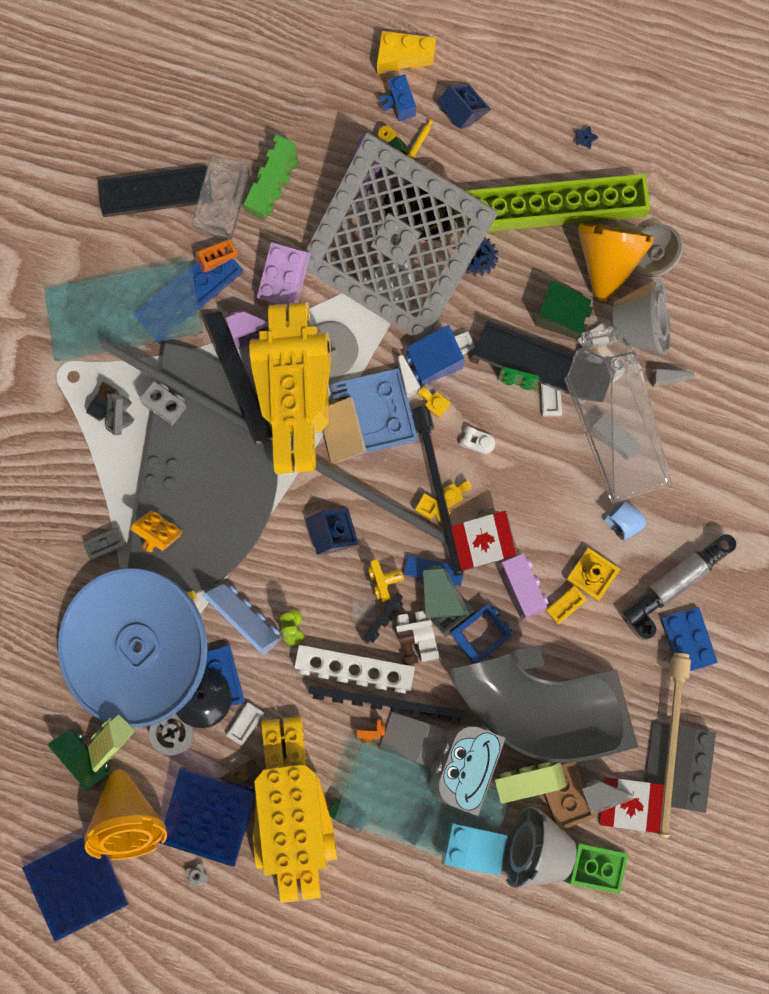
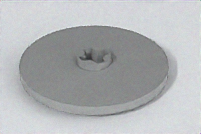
[317,323,359,378]

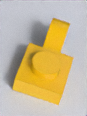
[417,387,451,418]
[443,480,472,509]

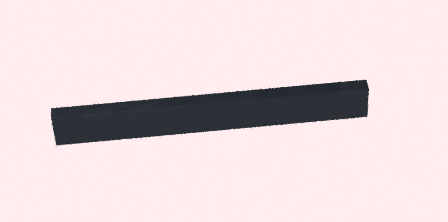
[203,311,273,445]

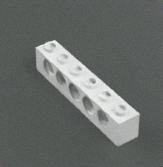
[295,645,415,694]

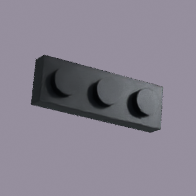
[361,592,404,645]

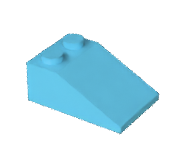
[441,822,508,876]

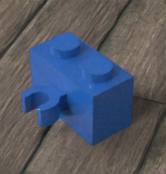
[379,74,416,121]

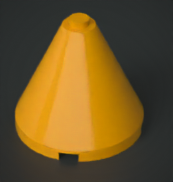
[578,223,654,302]
[84,770,167,860]

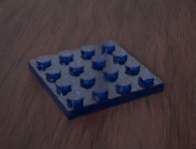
[158,766,256,867]
[22,836,129,942]

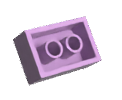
[257,242,311,307]
[499,553,548,621]

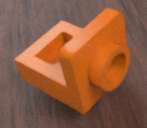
[357,719,385,743]

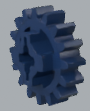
[467,238,499,277]

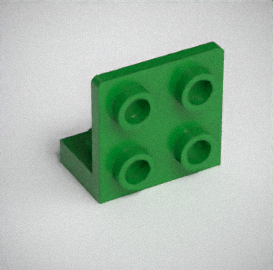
[499,367,539,390]

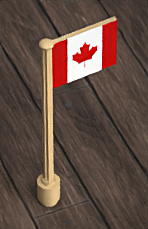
[600,653,691,838]

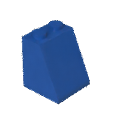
[405,325,464,386]

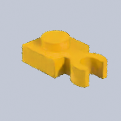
[414,493,451,524]

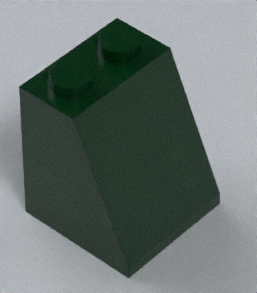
[535,280,593,339]

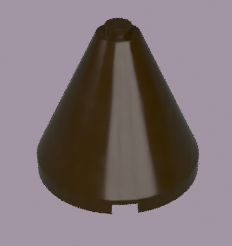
[383,161,458,241]

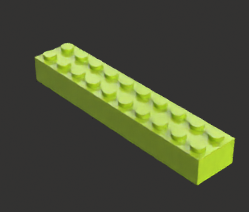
[461,174,650,233]

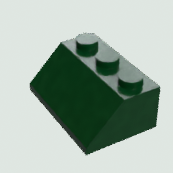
[47,729,111,790]

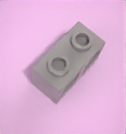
[139,381,186,426]

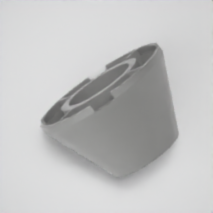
[613,279,671,355]
[502,807,576,889]

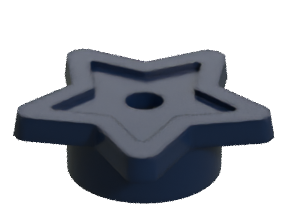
[575,126,598,149]

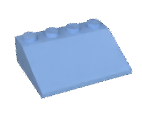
[203,584,280,656]

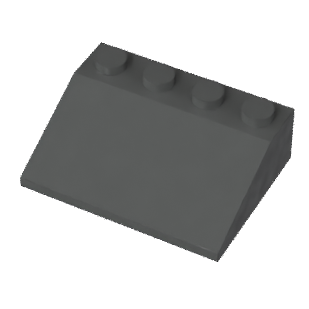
[645,723,716,813]

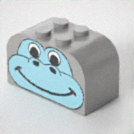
[429,726,505,816]

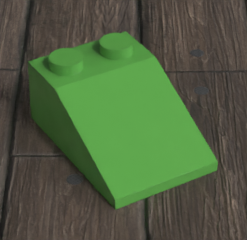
[564,841,628,894]

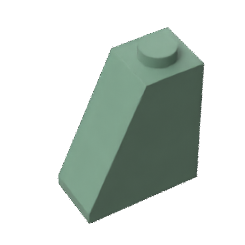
[423,566,469,618]

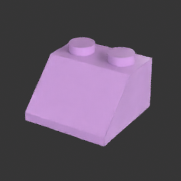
[226,311,269,349]

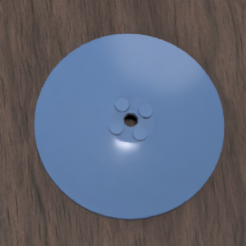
[58,568,208,728]

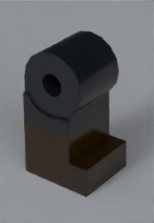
[86,382,120,421]

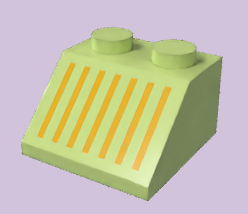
[88,714,135,773]

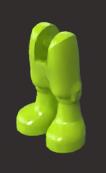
[279,610,304,646]

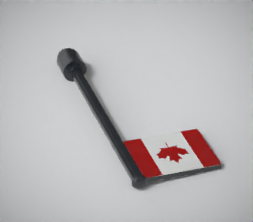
[412,406,518,576]

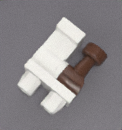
[396,610,439,665]

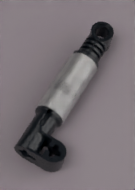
[620,534,736,640]

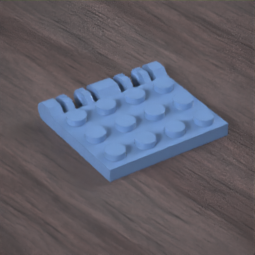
[330,368,418,457]

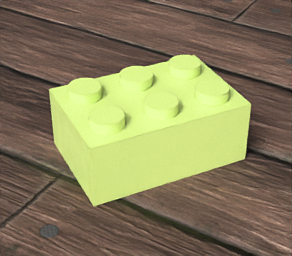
[495,761,567,804]

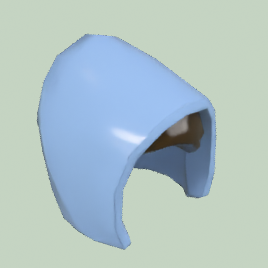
[604,501,647,541]

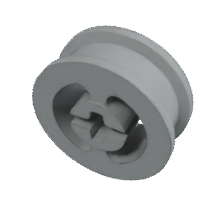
[149,713,194,756]

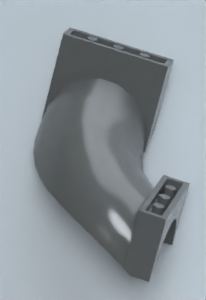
[449,646,638,763]

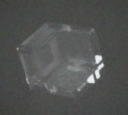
[352,600,376,623]

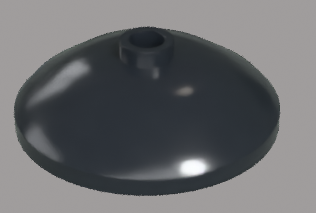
[176,669,232,729]

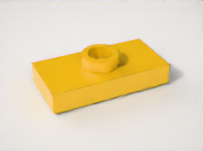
[545,585,587,625]

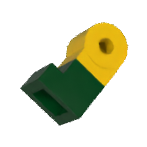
[378,125,410,155]

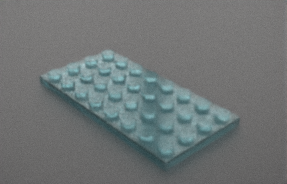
[44,261,203,362]
[335,743,509,874]

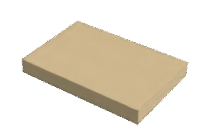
[323,398,367,464]

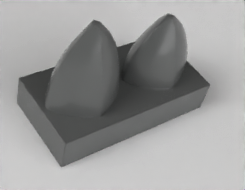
[106,393,135,436]

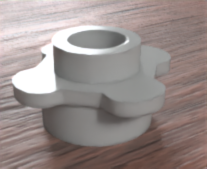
[185,864,208,888]

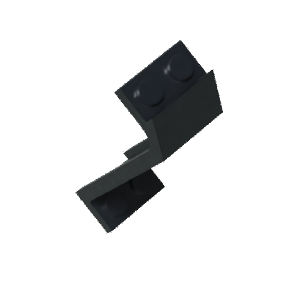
[471,321,616,402]

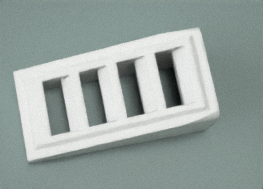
[398,355,420,398]

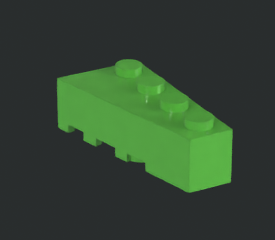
[243,134,299,221]

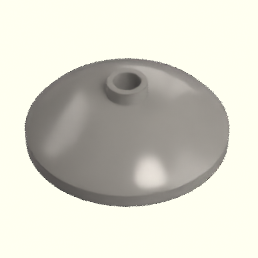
[634,224,683,277]

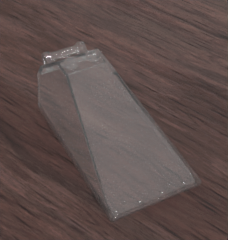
[564,325,673,504]

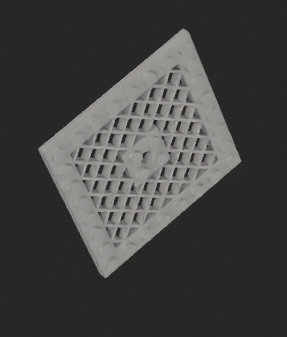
[306,133,499,341]

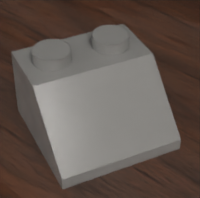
[582,780,634,813]

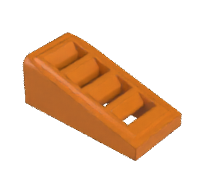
[196,239,238,273]

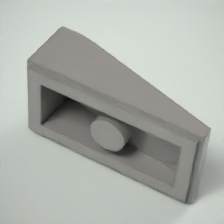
[653,369,695,387]

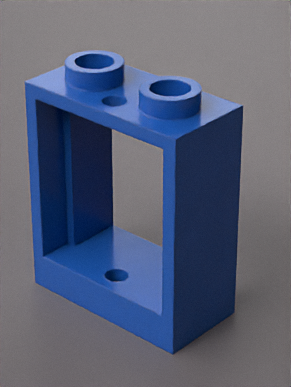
[450,604,512,664]

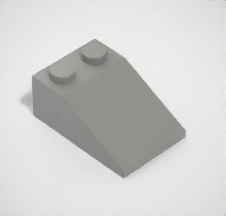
[379,712,448,768]

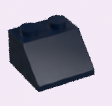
[437,83,491,129]
[306,508,359,555]

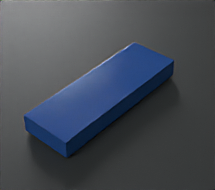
[404,556,463,587]

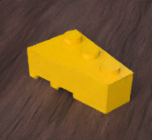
[377,31,436,75]

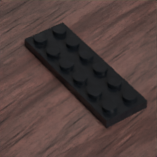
[98,165,213,217]

